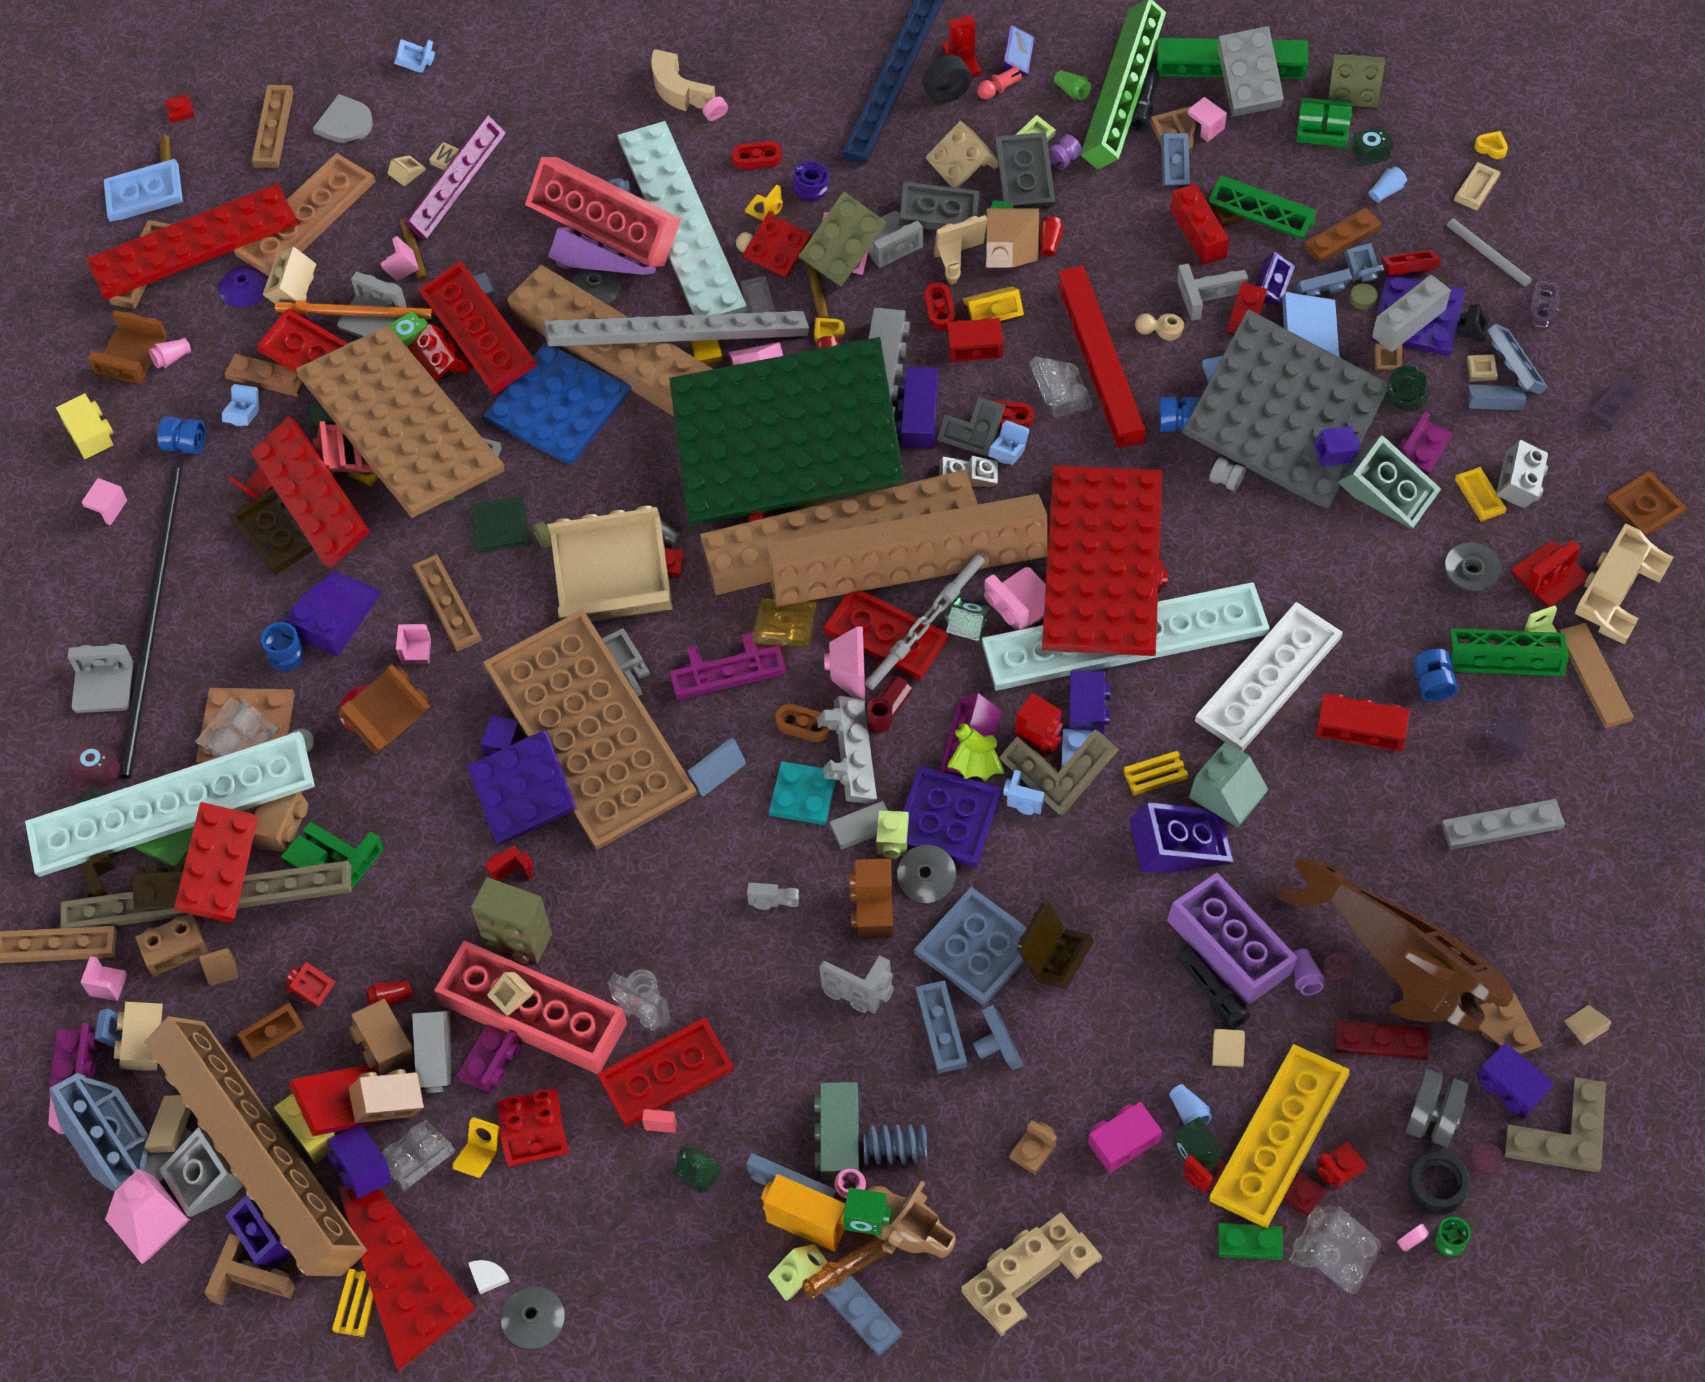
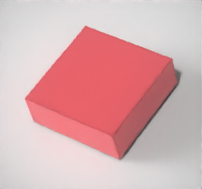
[642,1109,677,1133]

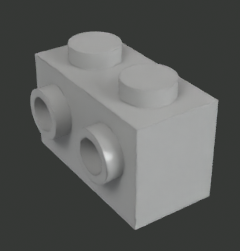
[1496,440,1548,508]

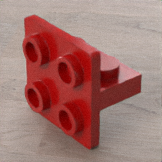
[1511,540,1589,608]

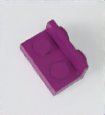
[1398,412,1453,477]
[49,1023,99,1088]
[457,1025,520,1094]

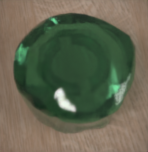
[1386,365,1429,410]
[672,1143,723,1193]

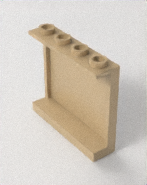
[547,506,673,622]

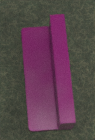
[940,693,1001,782]

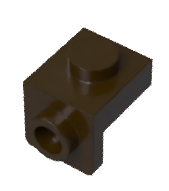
[79,853,115,898]

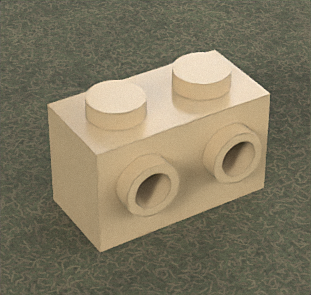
[263,246,316,303]
[114,1002,163,1071]

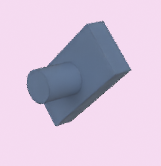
[973,1005,1024,1070]

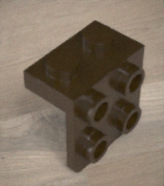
[132,865,184,910]
[1017,902,1094,990]

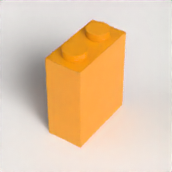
[761,1174,845,1252]

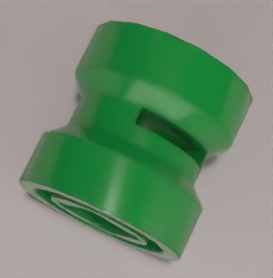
[1434,1217,1471,1257]

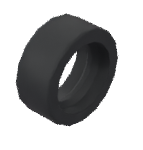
[922,55,972,104]
[1407,1151,1470,1215]

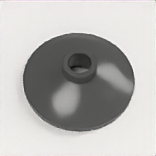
[571,269,621,305]
[1445,542,1502,591]
[897,845,956,903]
[501,1286,565,1349]

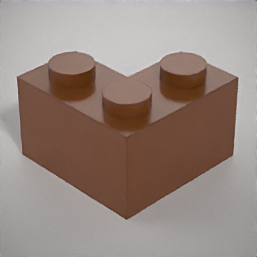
[849,859,893,938]

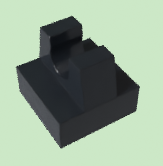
[1456,304,1489,342]

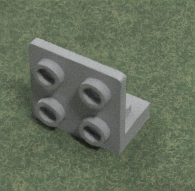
[868,211,923,269]

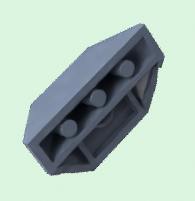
[49,1073,149,1192]

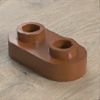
[775,704,831,742]

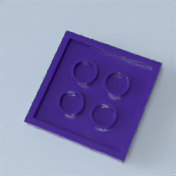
[1371,274,1465,356]
[467,730,577,845]
[903,766,1002,868]

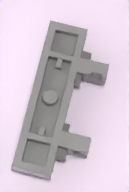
[817,696,877,804]

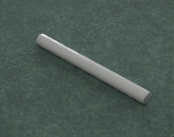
[1447,218,1532,287]

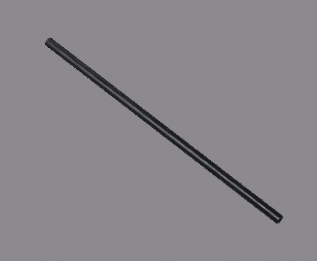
[119,467,182,778]

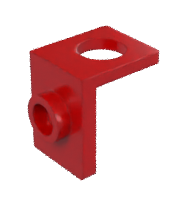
[228,466,274,499]
[1183,1148,1227,1194]

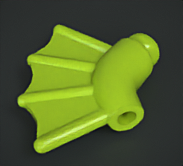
[948,724,1005,782]

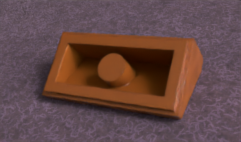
[235,1002,304,1060]

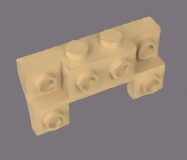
[1575,523,1673,645]
[962,1212,1102,1337]

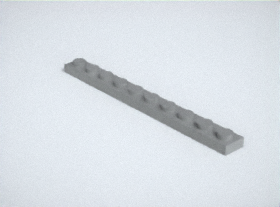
[544,311,809,346]

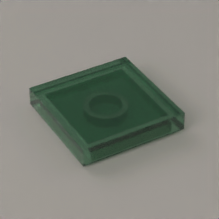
[469,495,531,554]

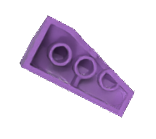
[548,227,656,275]

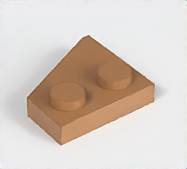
[1150,106,1196,155]
[1478,993,1542,1056]

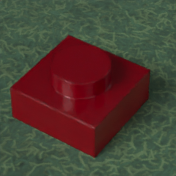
[1283,1172,1327,1217]

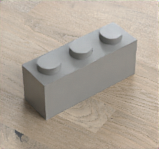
[1372,275,1451,352]

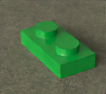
[1218,1223,1283,1260]

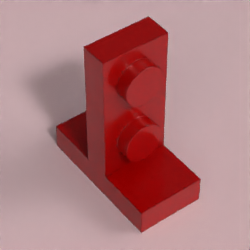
[942,15,982,78]

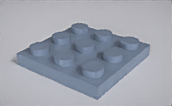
[914,887,1027,1007]

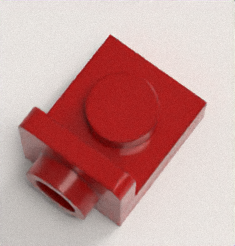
[284,962,335,1008]
[1318,1141,1368,1189]

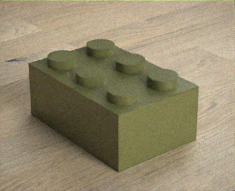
[798,192,886,288]
[471,877,552,964]

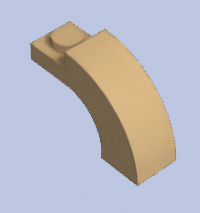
[651,49,715,111]

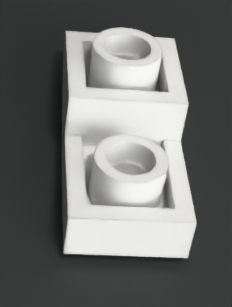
[939,456,998,487]

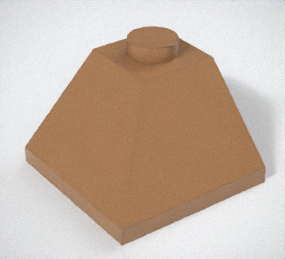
[986,208,1039,268]

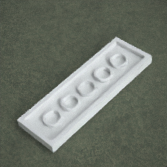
[1195,602,1343,752]

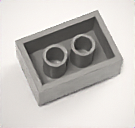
[1217,26,1284,117]

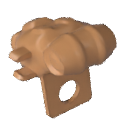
[868,1181,956,1258]

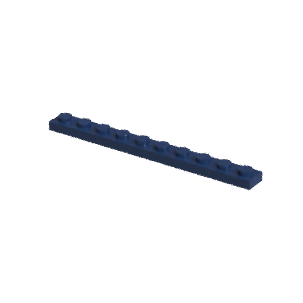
[843,0,944,164]

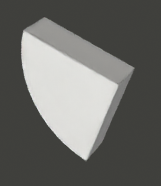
[468,1260,510,1294]

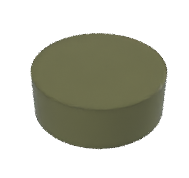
[1350,284,1377,310]
[532,520,552,549]

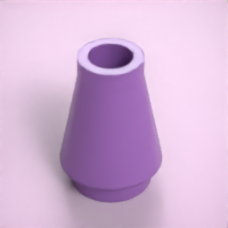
[1293,949,1325,996]

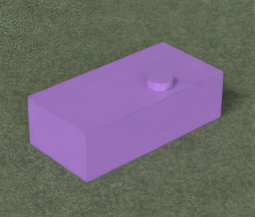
[1167,873,1298,1006]

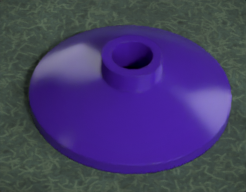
[219,266,268,307]

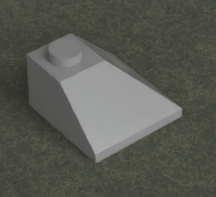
[159,1127,243,1217]

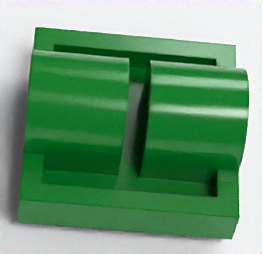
[1296,97,1352,148]

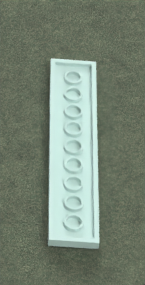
[618,121,747,315]
[982,582,1270,691]
[25,731,315,877]

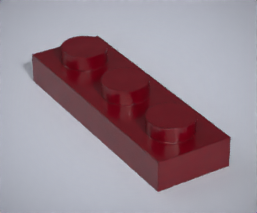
[1335,1020,1429,1060]

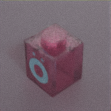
[70,742,120,787]

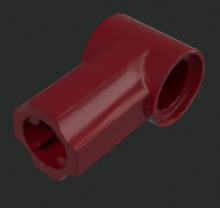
[866,676,912,733]

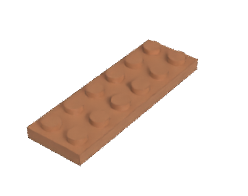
[234,153,376,276]

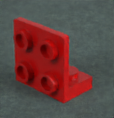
[743,213,812,278]
[407,324,473,382]
[497,1089,569,1167]

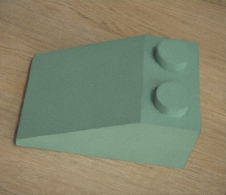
[1338,435,1441,529]

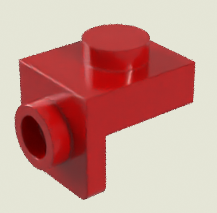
[485,845,534,882]

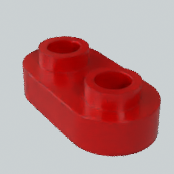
[732,141,782,170]
[924,282,955,330]
[991,400,1034,429]

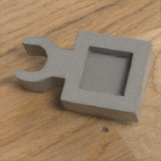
[747,882,800,910]

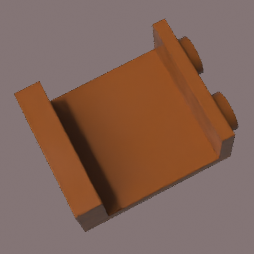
[88,310,167,385]
[338,664,430,755]

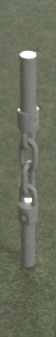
[865,554,985,690]

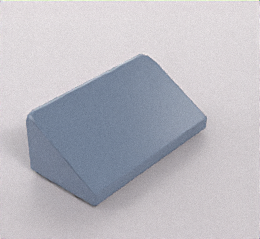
[1468,385,1526,410]
[688,738,746,797]

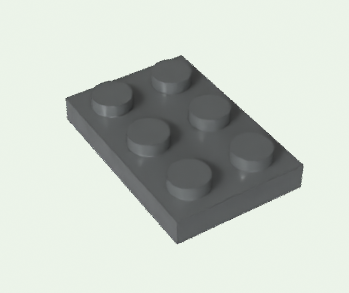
[995,132,1055,208]
[899,182,979,230]

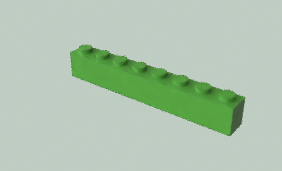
[1080,0,1166,169]

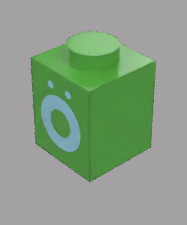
[389,311,428,347]

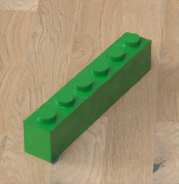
[1156,38,1308,79]

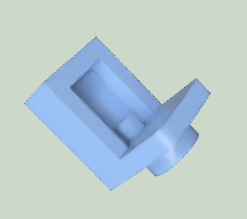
[394,39,435,72]
[222,384,259,426]
[988,420,1029,465]
[1003,770,1044,815]

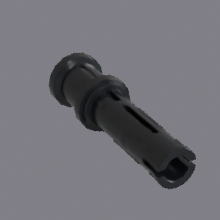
[1129,66,1159,133]
[1177,948,1251,1030]

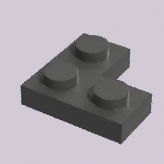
[937,397,1006,457]

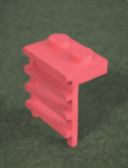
[312,421,374,476]

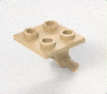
[934,215,988,285]

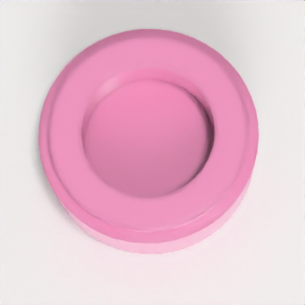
[702,97,728,121]
[1397,1224,1429,1252]

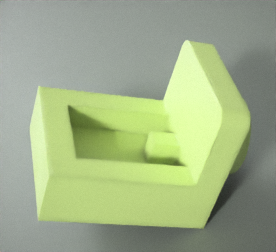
[876,811,909,858]

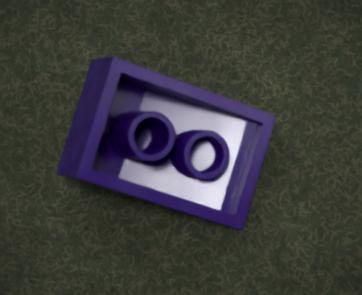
[285,571,382,657]
[1129,802,1233,873]

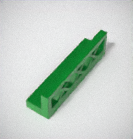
[1208,175,1316,240]
[1449,628,1569,677]

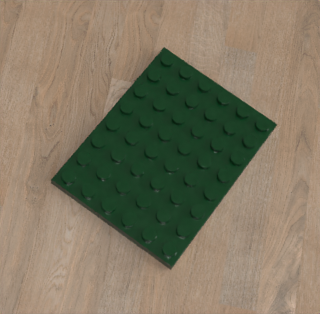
[669,337,905,526]

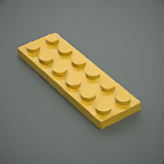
[1210,1044,1350,1229]

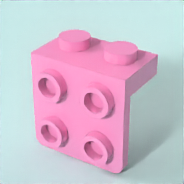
[984,567,1046,631]

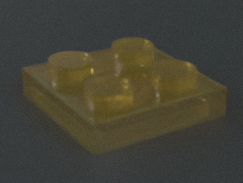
[753,599,816,647]

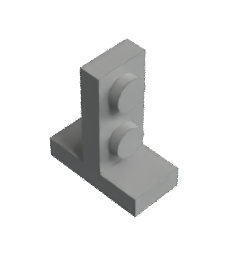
[1177,264,1248,321]

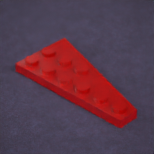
[338,1185,475,1371]

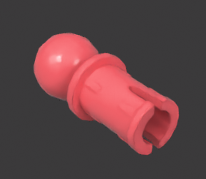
[977,66,1022,100]

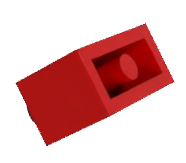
[947,318,1003,362]
[1015,693,1063,758]

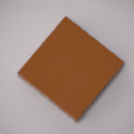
[1606,471,1687,537]

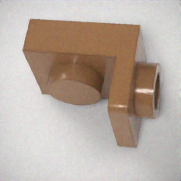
[1010,1120,1057,1175]

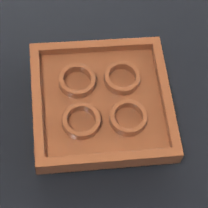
[196,688,295,765]

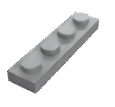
[1441,799,1565,850]

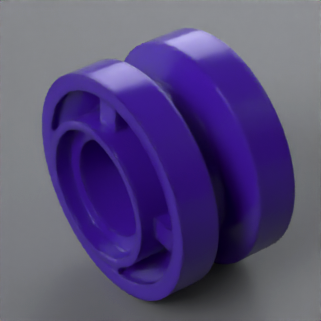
[792,161,829,201]

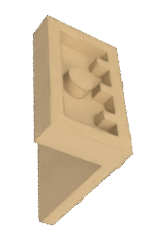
[926,121,998,188]

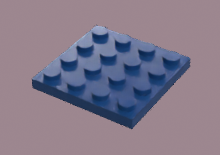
[484,342,632,466]

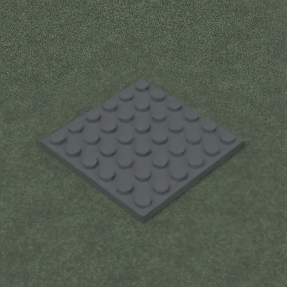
[1182,309,1390,509]

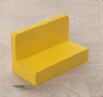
[963,287,1024,321]

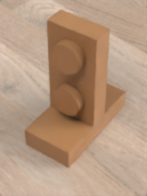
[204,1234,295,1305]

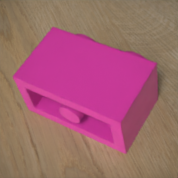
[1088,1102,1162,1174]

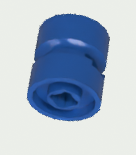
[1159,397,1199,432]
[157,416,206,455]
[261,622,305,672]
[1413,649,1458,702]

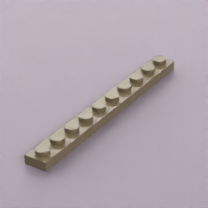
[60,861,351,929]

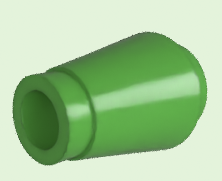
[1054,70,1091,100]

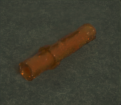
[802,1238,887,1298]

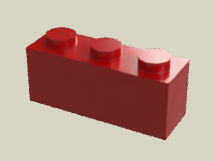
[1170,183,1229,265]
[1316,694,1410,752]

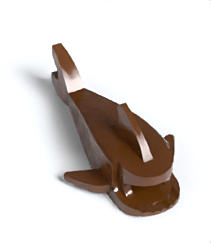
[1274,858,1513,1031]

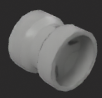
[1209,456,1246,492]

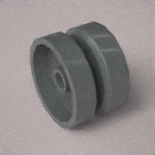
[1405,1068,1469,1148]

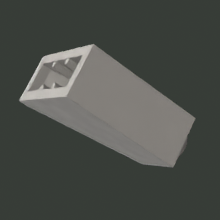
[412,1010,452,1093]

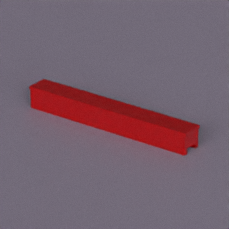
[1057,265,1145,449]

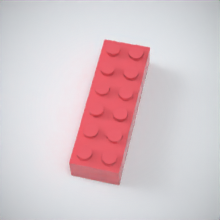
[525,157,682,267]
[434,940,627,1074]

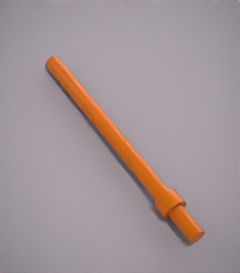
[275,300,433,319]

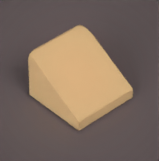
[388,155,426,186]
[487,972,534,1015]
[1564,1005,1611,1045]
[1212,1029,1245,1067]

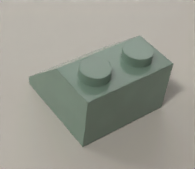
[1189,742,1268,828]

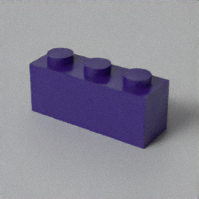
[896,367,939,448]

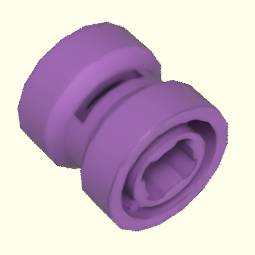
[1048,134,1082,170]

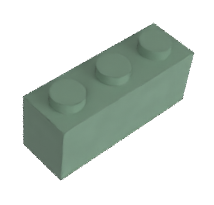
[815,1082,859,1181]

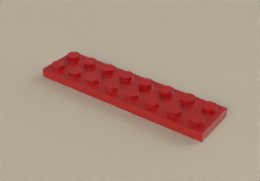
[86,183,298,301]

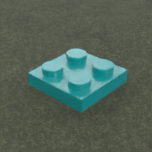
[769,761,837,825]

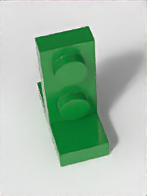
[303,822,384,890]

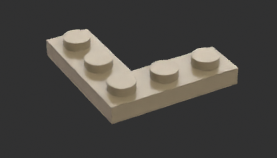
[999,730,1119,815]
[1504,1077,1606,1173]

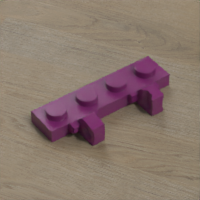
[670,632,786,701]

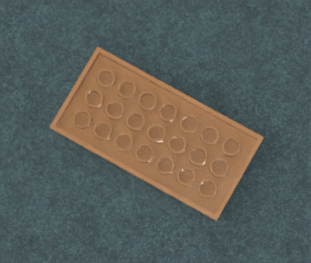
[296,325,504,518]
[483,609,697,851]

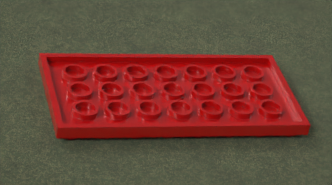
[1042,465,1162,656]

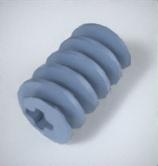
[864,1125,927,1165]

